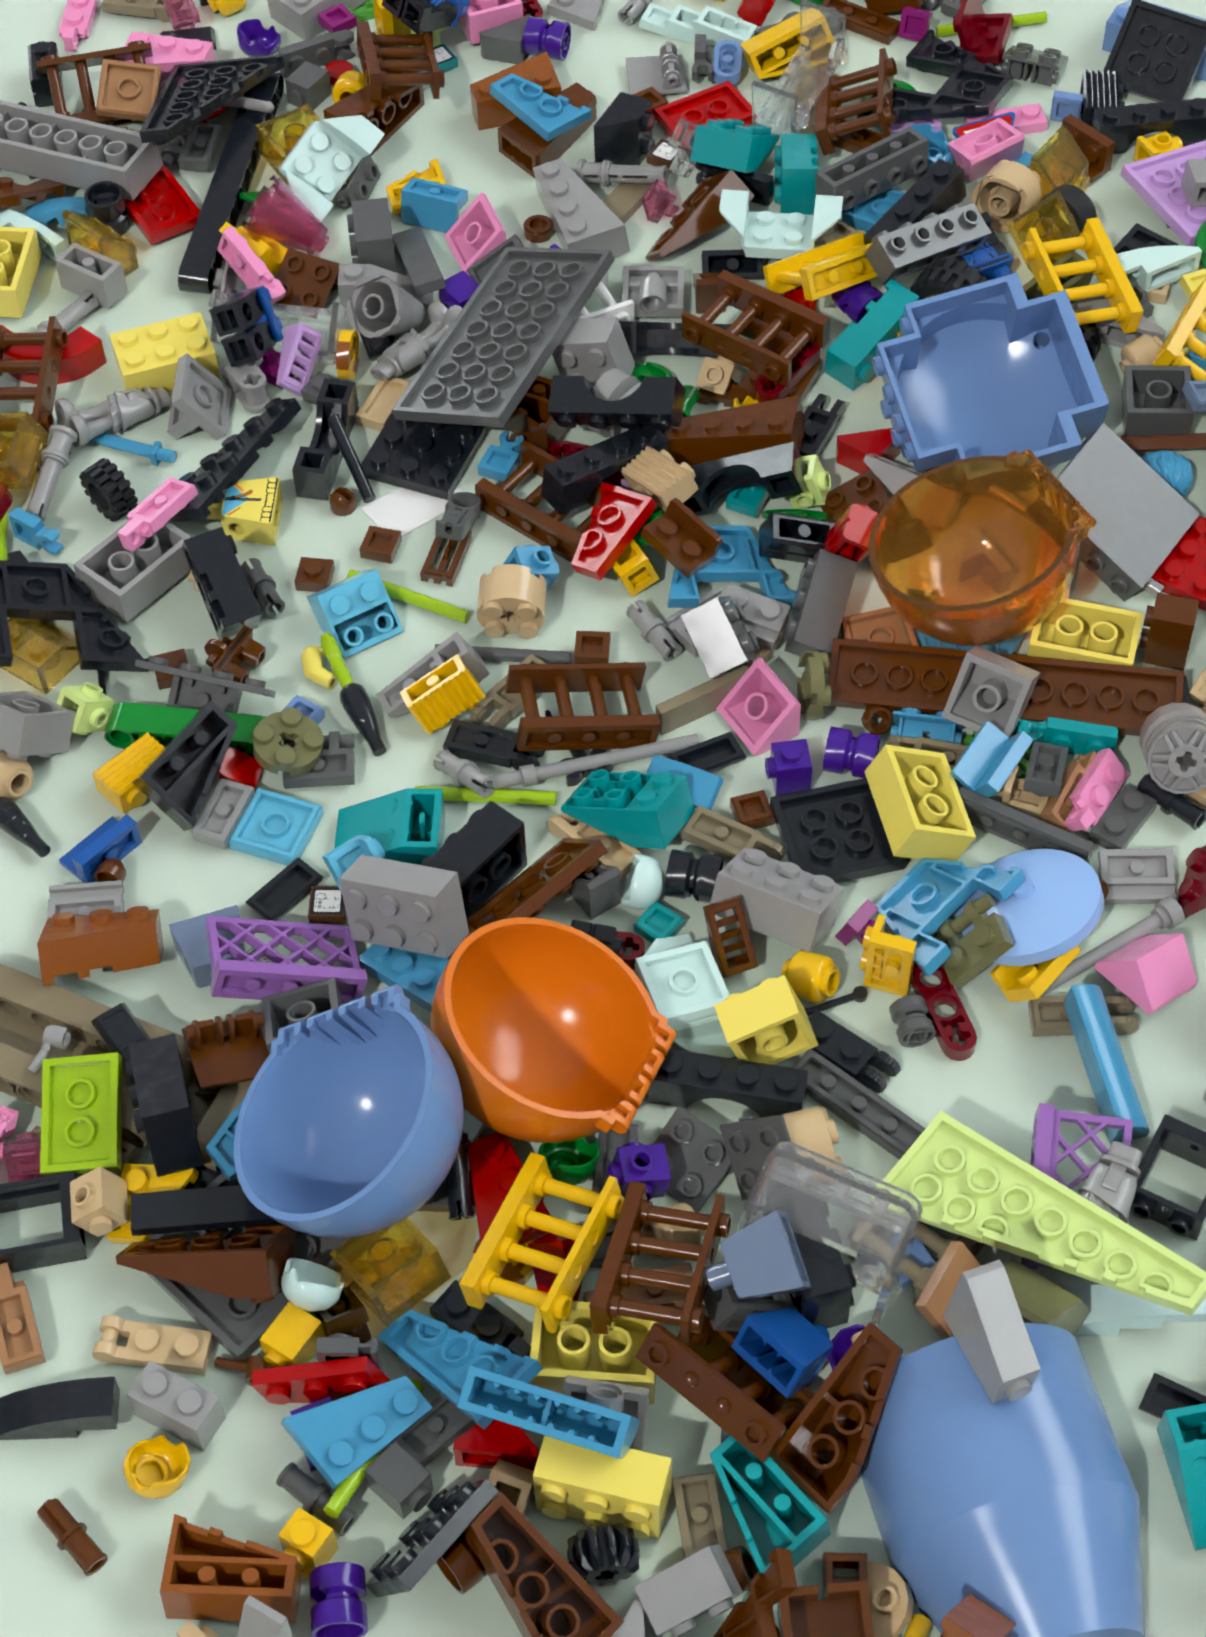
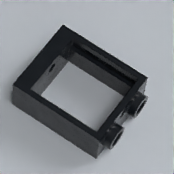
[1130,1114,1206,1240]
[0,1171,87,1273]

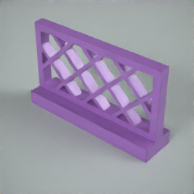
[205,916,368,1004]
[1021,1103,1133,1270]

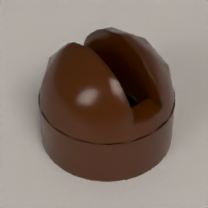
[329,487,356,516]
[861,706,892,735]
[94,858,126,882]

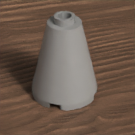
[347,274,426,339]

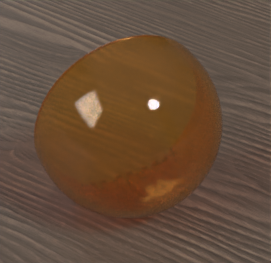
[868,450,1097,646]

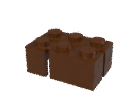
[777,1580,874,1637]

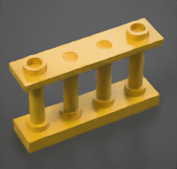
[1022,217,1144,334]
[763,232,877,301]
[1151,278,1206,381]
[459,1152,624,1334]

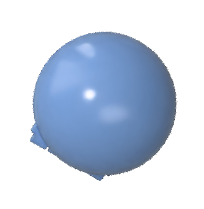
[234,984,464,1238]

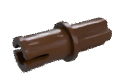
[37,1498,108,1576]

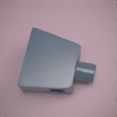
[169,905,245,988]
[705,1210,812,1299]

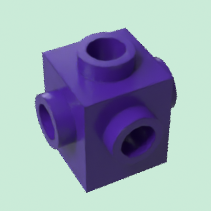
[607,1142,671,1201]

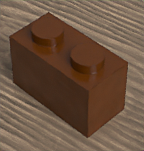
[1138,593,1199,671]

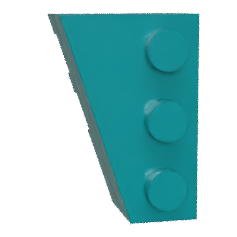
[774,133,819,215]
[825,279,920,391]
[710,1436,831,1573]

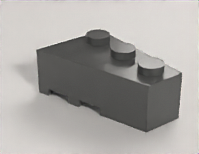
[783,549,858,658]

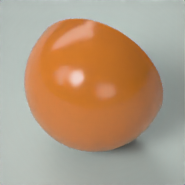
[430,917,677,1143]

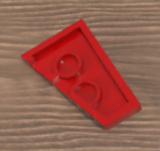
[571,482,657,581]
[467,1132,551,1245]
[251,1356,391,1405]

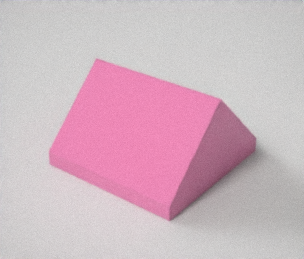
[947,117,1025,183]
[444,192,506,275]
[716,657,801,756]
[1094,933,1198,1016]

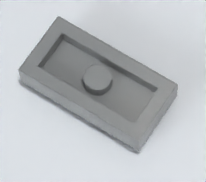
[191,778,255,850]

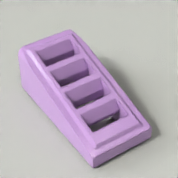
[276,323,322,397]

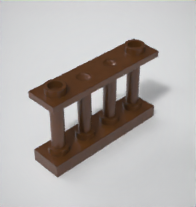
[357,21,445,101]
[35,40,153,127]
[814,48,897,156]
[681,270,830,387]
[0,316,68,443]
[475,440,602,562]
[505,662,661,751]
[589,1181,731,1348]
[635,1303,815,1463]

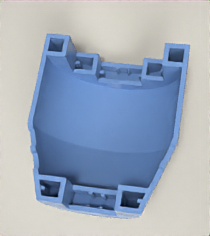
[860,1323,1145,1637]

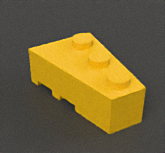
[740,4,846,79]

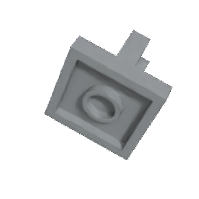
[167,353,232,440]

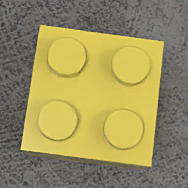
[714,975,819,1065]

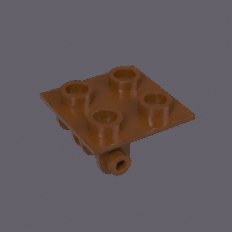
[272,248,339,320]
[821,469,897,531]
[182,1010,270,1090]

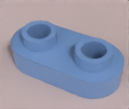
[713,40,743,85]

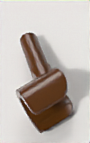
[214,1356,269,1386]

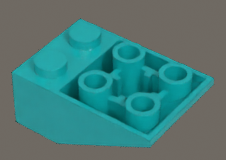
[690,118,780,173]
[561,769,695,849]
[334,788,446,865]
[1156,1403,1206,1551]

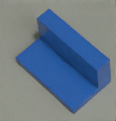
[59,814,142,883]

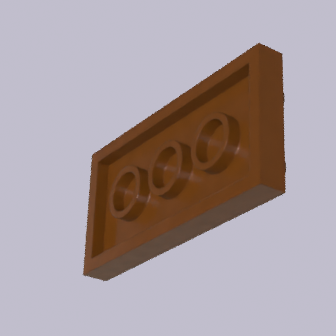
[466,838,607,930]

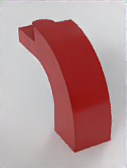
[1,325,107,384]

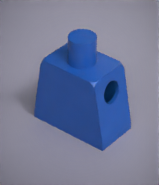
[731,1308,833,1398]

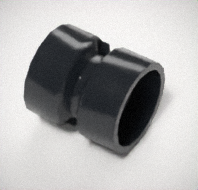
[84,181,130,239]
[664,849,724,903]

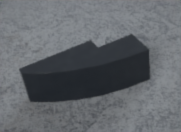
[0,1376,120,1440]

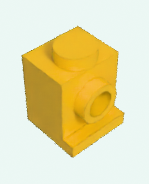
[1133,131,1183,162]
[611,539,660,597]
[278,1507,339,1580]

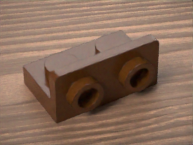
[1050,114,1115,183]
[640,498,723,579]

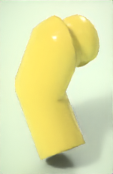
[301,645,338,690]

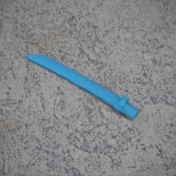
[56,419,177,466]

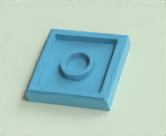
[228,787,324,866]

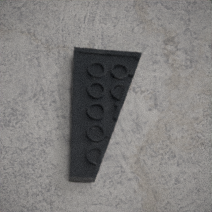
[168,397,302,522]

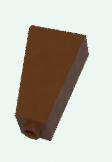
[497,83,597,178]

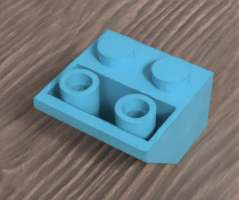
[307,569,403,659]

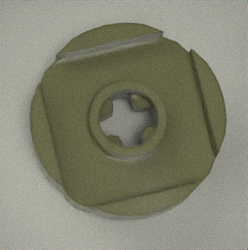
[797,651,831,721]
[253,707,324,776]

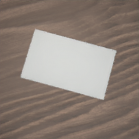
[361,487,463,536]

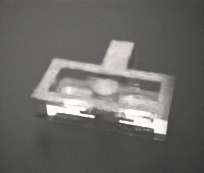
[668,118,697,179]

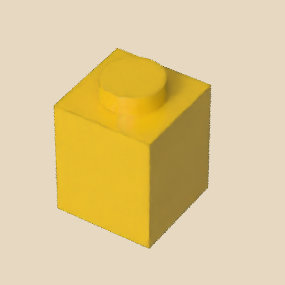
[259,1302,325,1368]

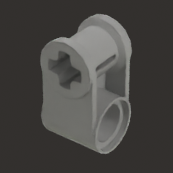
[221,361,271,413]

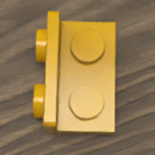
[219,222,288,277]
[859,914,917,997]
[990,945,1081,1002]

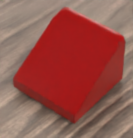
[218,747,264,792]

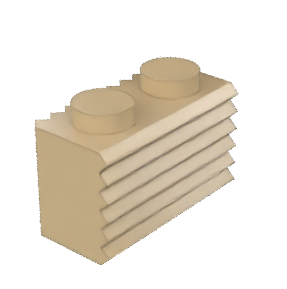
[621,446,699,512]

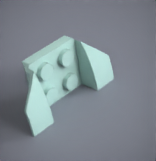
[278,115,385,225]
[719,189,843,259]
[634,933,737,1059]

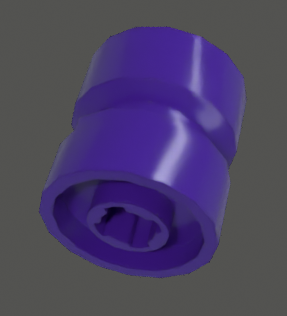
[523,16,571,60]
[831,280,883,324]
[823,726,881,778]
[309,1562,368,1637]

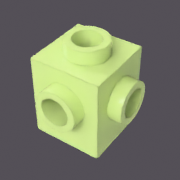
[787,454,831,509]
[56,682,114,735]

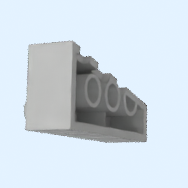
[533,158,630,257]

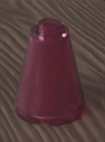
[242,175,329,254]

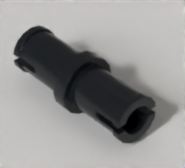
[1137,773,1206,830]

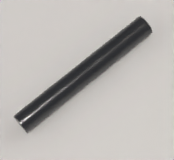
[327,414,376,503]

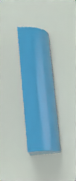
[1063,984,1150,1145]
[457,1365,640,1459]

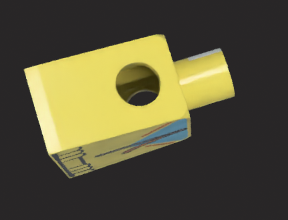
[206,477,283,545]

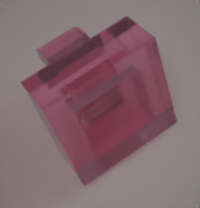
[164,0,200,30]
[642,179,679,223]
[2,1132,43,1182]

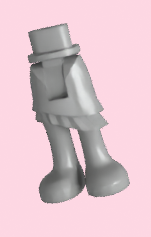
[370,301,463,381]
[54,386,172,447]
[1079,1141,1143,1283]

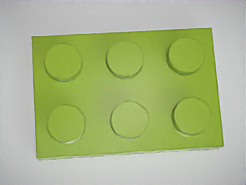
[40,1052,123,1176]

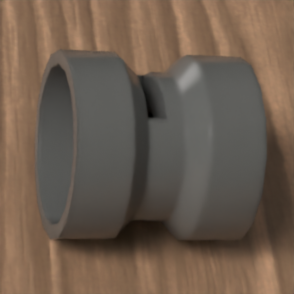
[889,995,936,1048]

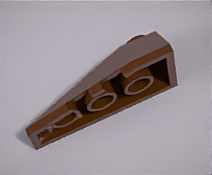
[645,169,755,261]
[116,1224,297,1303]
[770,1322,903,1514]

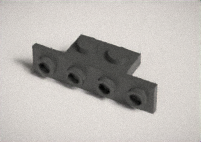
[134,655,276,713]

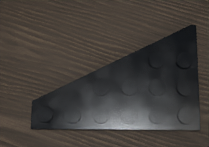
[140,54,285,145]

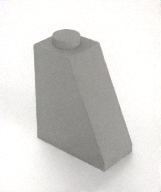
[943,1259,1040,1404]

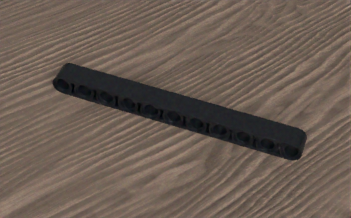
[178,73,284,294]

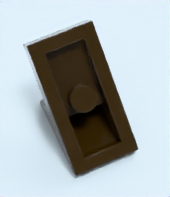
[315,1286,371,1343]

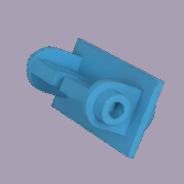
[890,708,963,744]

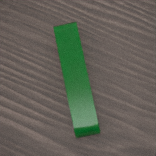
[104,702,266,758]

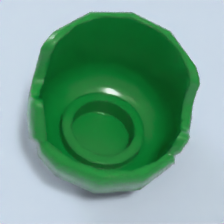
[538,1138,600,1185]

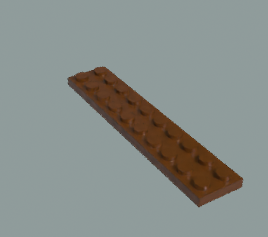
[828,638,1184,736]

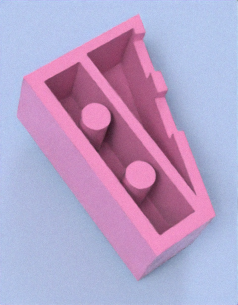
[124,32,216,86]

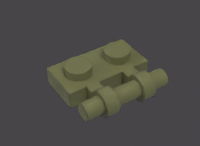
[933,893,1014,989]

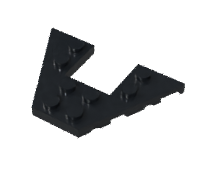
[857,29,1012,122]
[0,560,149,672]

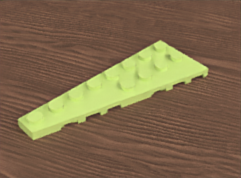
[871,1111,1206,1316]

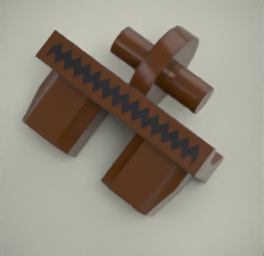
[204,625,266,684]

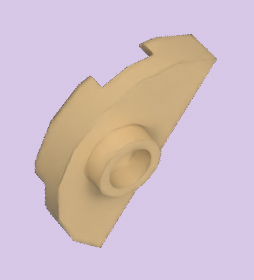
[867,1562,914,1637]

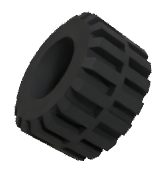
[910,257,988,300]

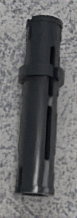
[445,1129,475,1221]

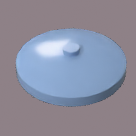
[954,849,1104,966]

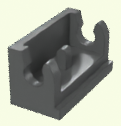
[703,1285,800,1332]

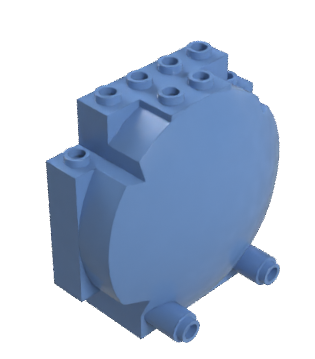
[872,273,1109,492]

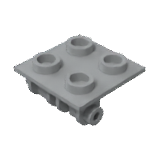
[626,41,687,95]

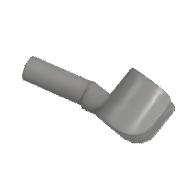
[27,1025,71,1075]

